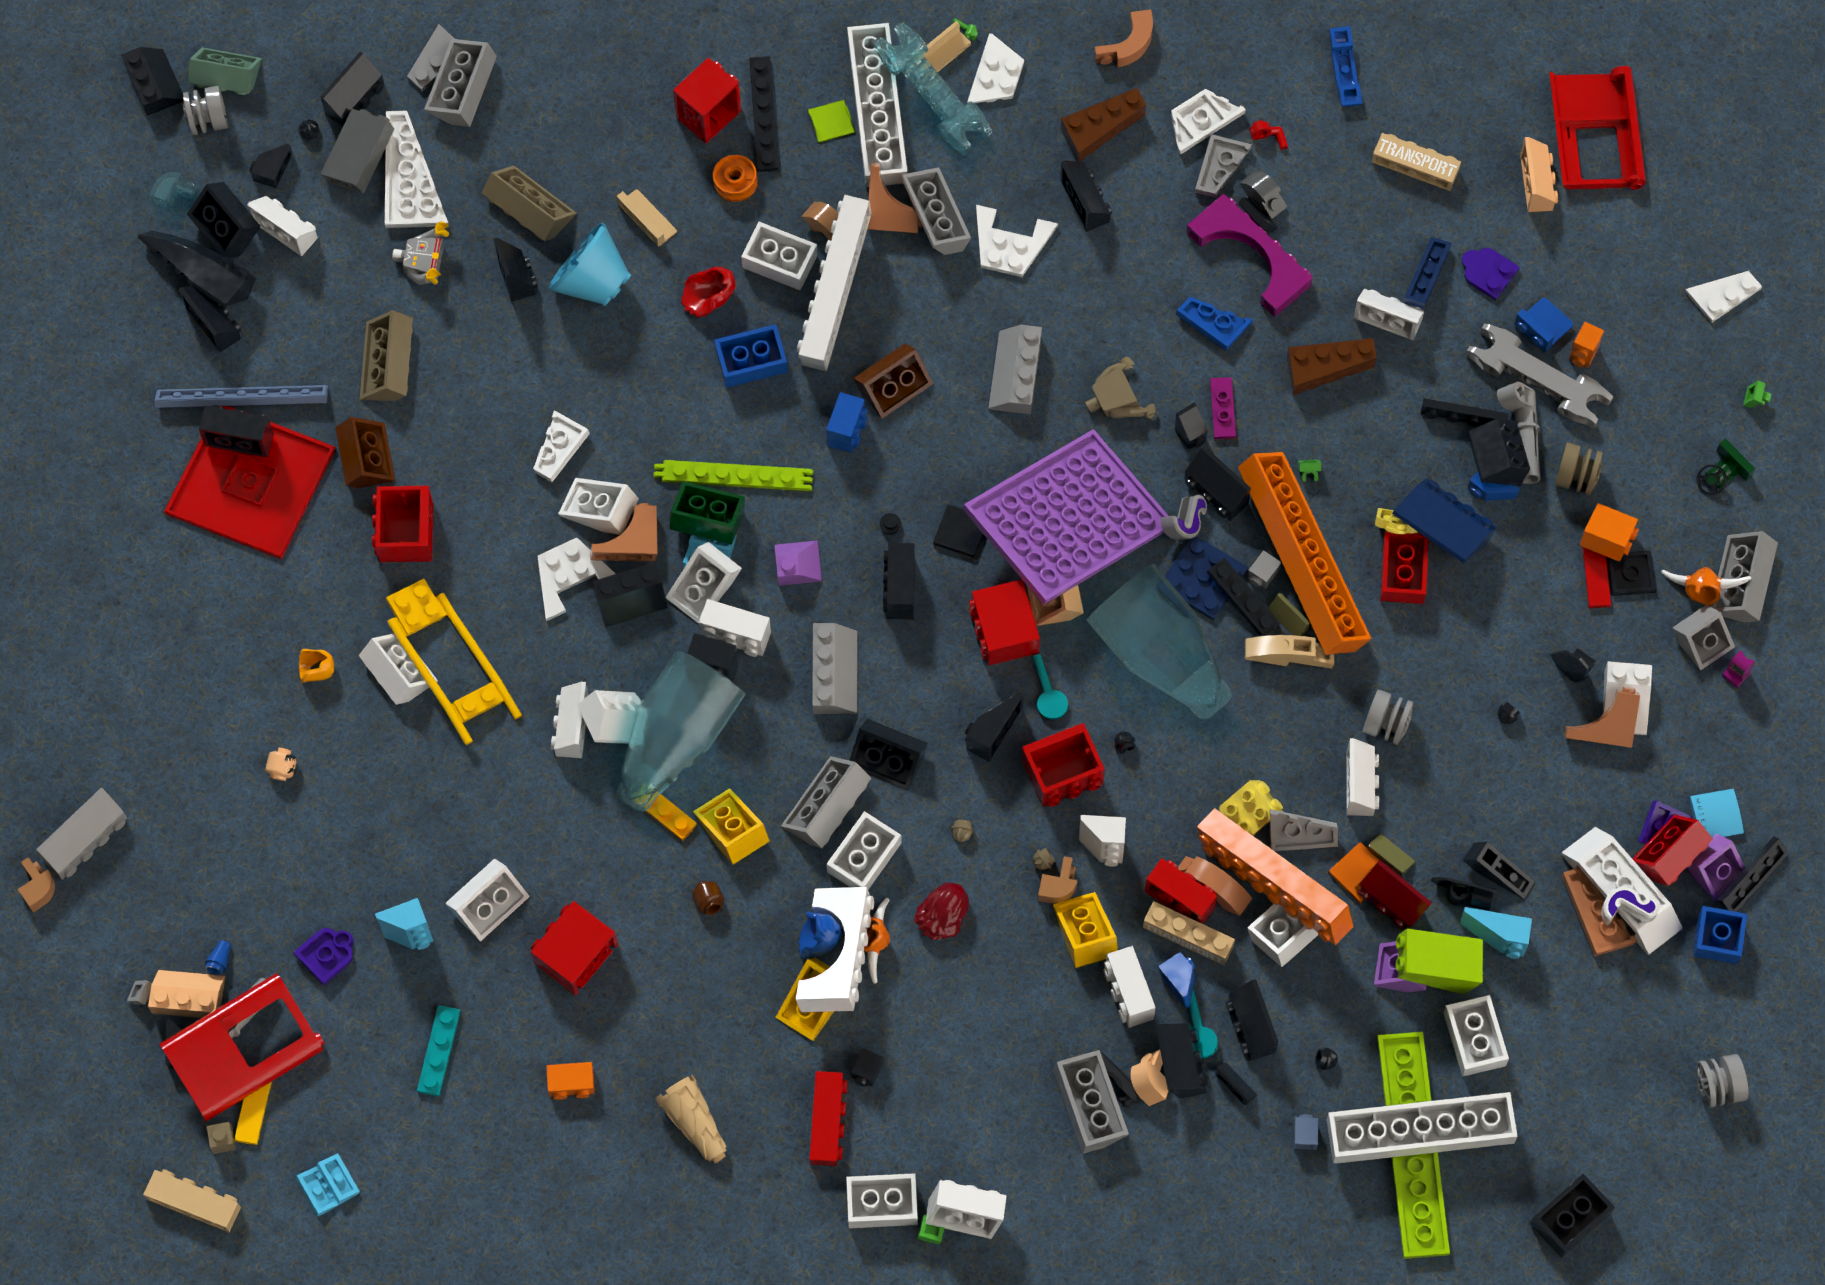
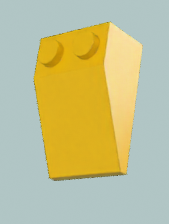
[693,788,770,865]
[1053,892,1118,968]
[775,958,834,1041]

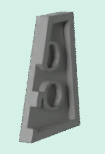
[407,24,455,92]
[1195,134,1252,197]
[1270,809,1338,851]

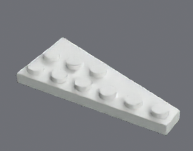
[385,111,449,228]

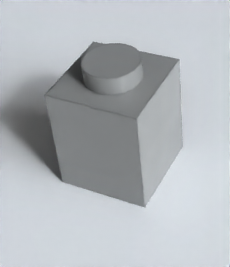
[1248,550,1281,589]

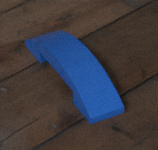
[1329,26,1362,107]

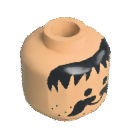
[265,748,297,781]

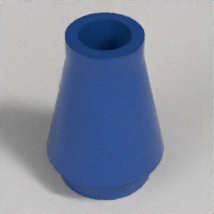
[205,940,231,975]

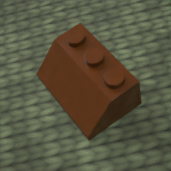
[853,344,934,418]
[335,417,395,488]

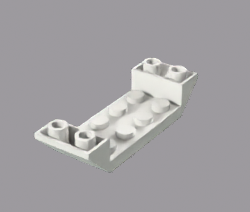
[1561,827,1683,955]

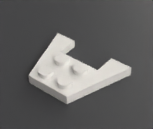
[976,205,1058,277]
[538,538,615,621]

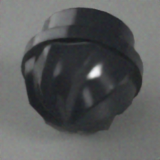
[298,119,320,140]
[1497,702,1520,724]
[1114,731,1136,754]
[1315,1048,1338,1070]

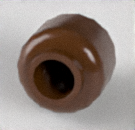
[692,881,724,915]

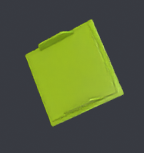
[806,99,857,145]

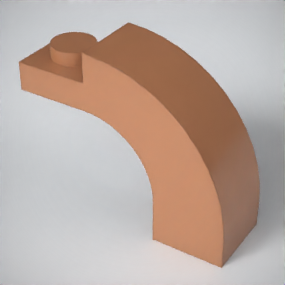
[1094,9,1153,68]
[1178,856,1252,916]

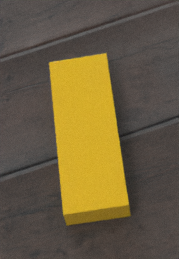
[234,1082,272,1145]

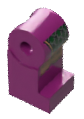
[1722,650,1755,688]

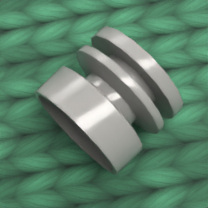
[183,85,228,135]
[1362,689,1414,745]
[1696,1054,1749,1108]

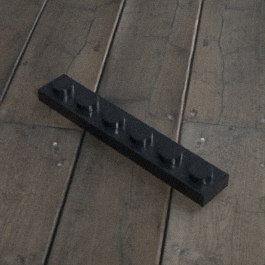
[749,56,779,172]

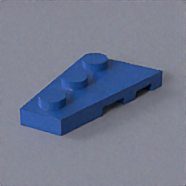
[1176,297,1253,351]

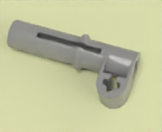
[1497,382,1540,484]

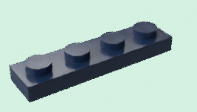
[1404,237,1451,309]

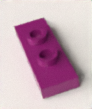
[1210,377,1236,440]

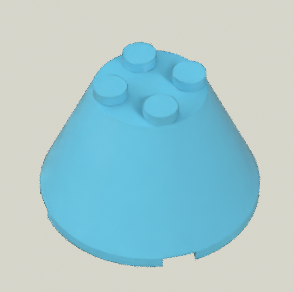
[548,222,631,306]

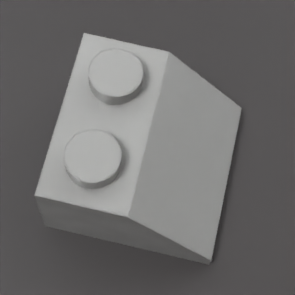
[1672,605,1735,670]

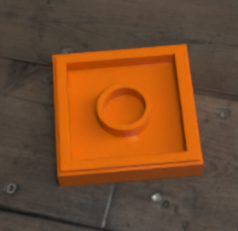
[1328,842,1379,903]

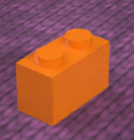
[1569,322,1604,368]
[547,1062,595,1100]

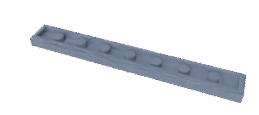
[154,385,328,408]

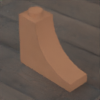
[868,163,923,233]
[590,503,657,562]
[1565,687,1640,748]

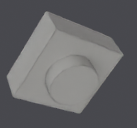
[127,980,152,1005]

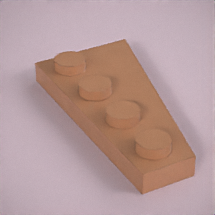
[1561,868,1637,957]

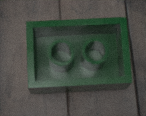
[670,481,745,545]

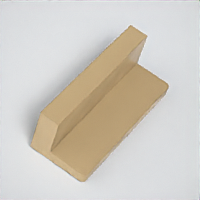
[911,21,971,82]
[616,189,677,247]

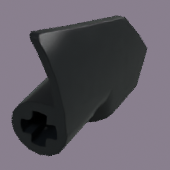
[1551,648,1596,682]
[1431,877,1496,911]

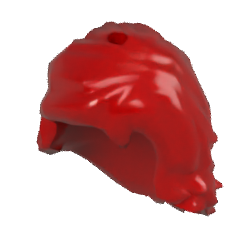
[681,266,736,318]

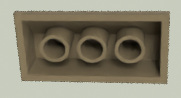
[481,165,577,241]
[359,310,413,401]

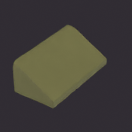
[1268,593,1310,636]
[1367,834,1415,877]

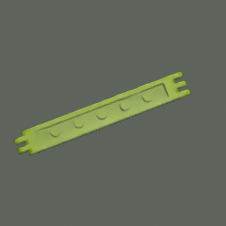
[653,460,813,491]

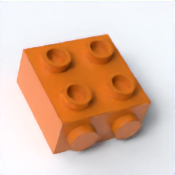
[1579,503,1639,562]

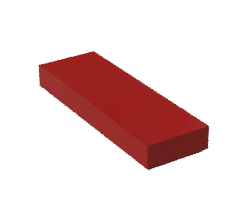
[1582,547,1611,608]

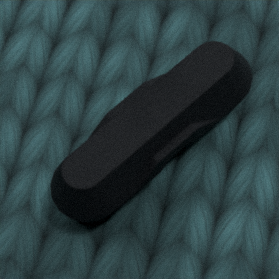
[1101,1053,1140,1108]

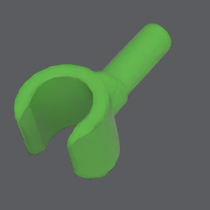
[953,18,978,41]

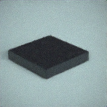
[933,505,983,558]
[1607,551,1656,596]

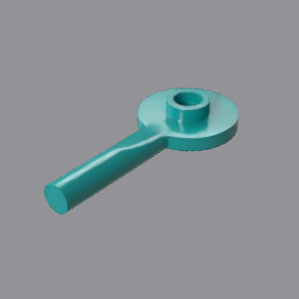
[1032,654,1068,720]
[1189,990,1218,1059]

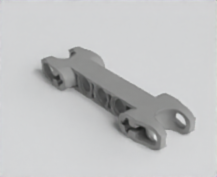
[1466,323,1613,428]

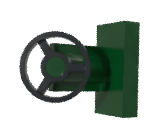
[1697,438,1755,495]

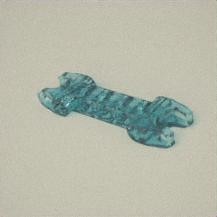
[873,21,993,155]

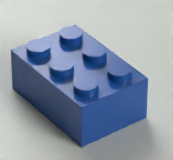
[714,324,788,388]

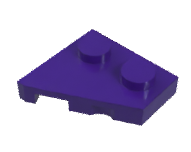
[1638,801,1692,845]

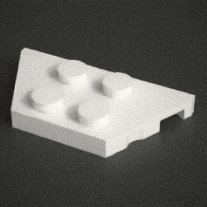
[967,33,1024,106]
[1171,89,1246,155]

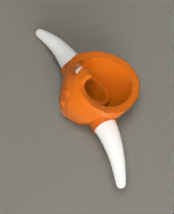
[1661,567,1751,605]
[864,898,890,984]

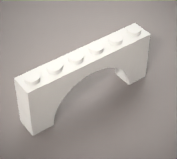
[796,887,874,1012]

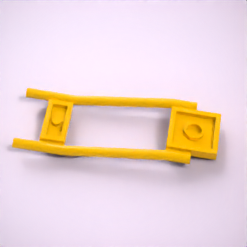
[386,579,522,745]

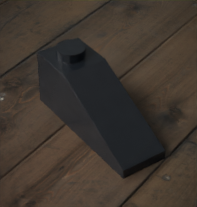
[1463,842,1535,899]

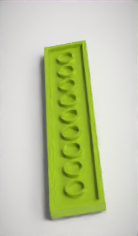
[1377,1032,1450,1259]

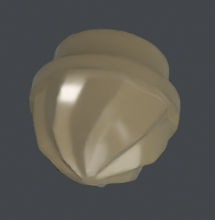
[951,820,973,842]
[1033,847,1056,870]

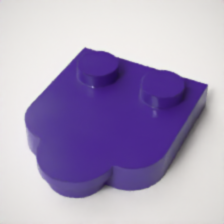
[1462,248,1520,300]
[293,928,354,986]

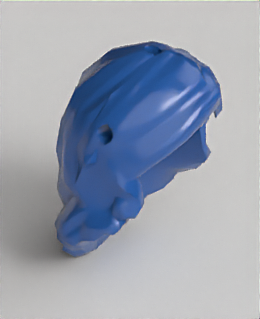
[798,911,842,960]

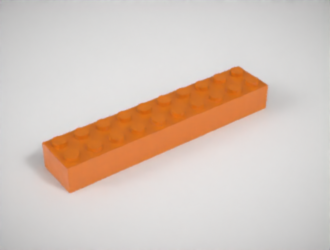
[1238,452,1371,655]

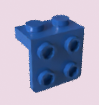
[1514,298,1573,352]

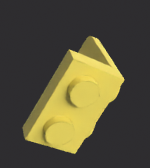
[1219,780,1283,836]

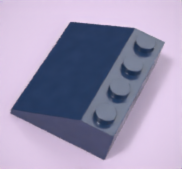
[1392,478,1497,563]

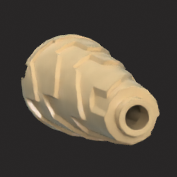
[655,1075,727,1164]

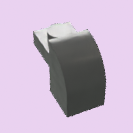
[1240,171,1287,219]

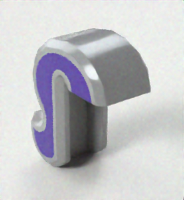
[1161,495,1207,540]

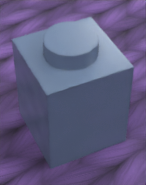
[1294,1114,1318,1150]

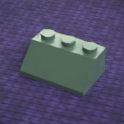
[188,48,262,95]

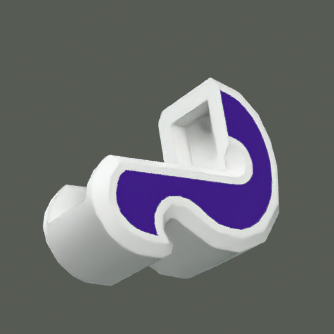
[1601,886,1659,926]

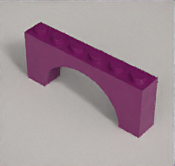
[1186,194,1313,317]

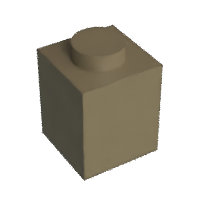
[207,1122,236,1154]

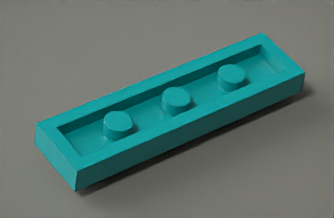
[417,1005,461,1097]

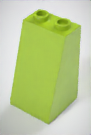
[1396,929,1483,994]

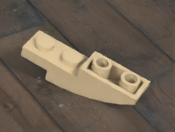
[1245,635,1334,669]

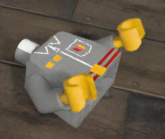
[392,221,449,285]

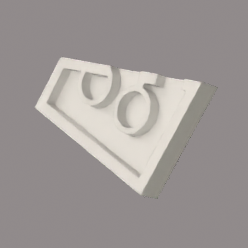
[1685,271,1762,323]
[533,410,590,482]

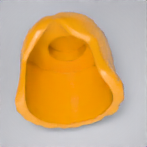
[299,649,334,683]

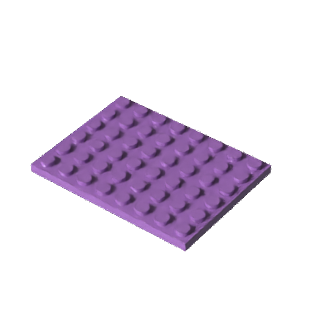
[962,429,1168,605]

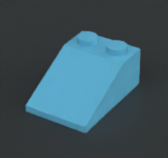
[1460,907,1532,959]

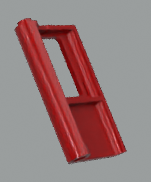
[1549,66,1646,190]
[159,973,325,1122]

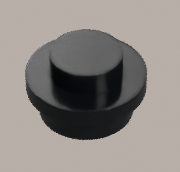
[880,513,901,534]

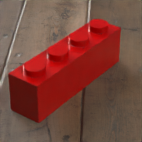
[809,1071,847,1166]

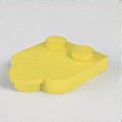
[1375,508,1418,534]

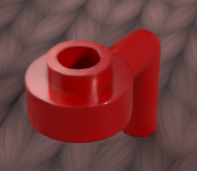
[1249,120,1288,150]

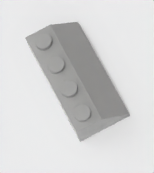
[424,39,497,127]
[901,168,971,255]
[988,325,1042,414]
[1711,531,1778,622]
[813,623,857,714]
[781,756,871,848]
[36,787,127,880]
[1053,1050,1129,1154]

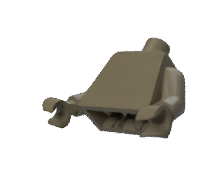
[1085,357,1156,419]

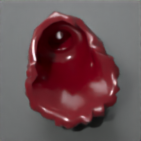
[914,882,969,941]

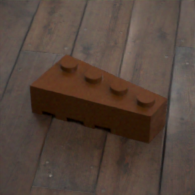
[1061,88,1146,162]
[1287,338,1377,396]

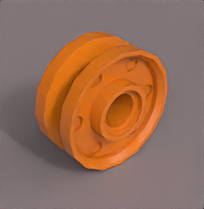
[713,155,758,202]

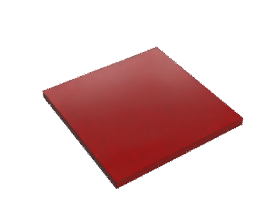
[164,406,336,560]

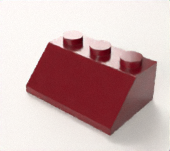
[1355,860,1432,930]

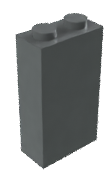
[321,109,394,194]

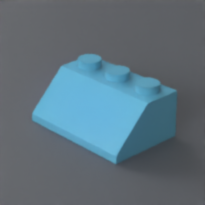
[375,898,433,950]

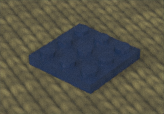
[1158,536,1249,621]

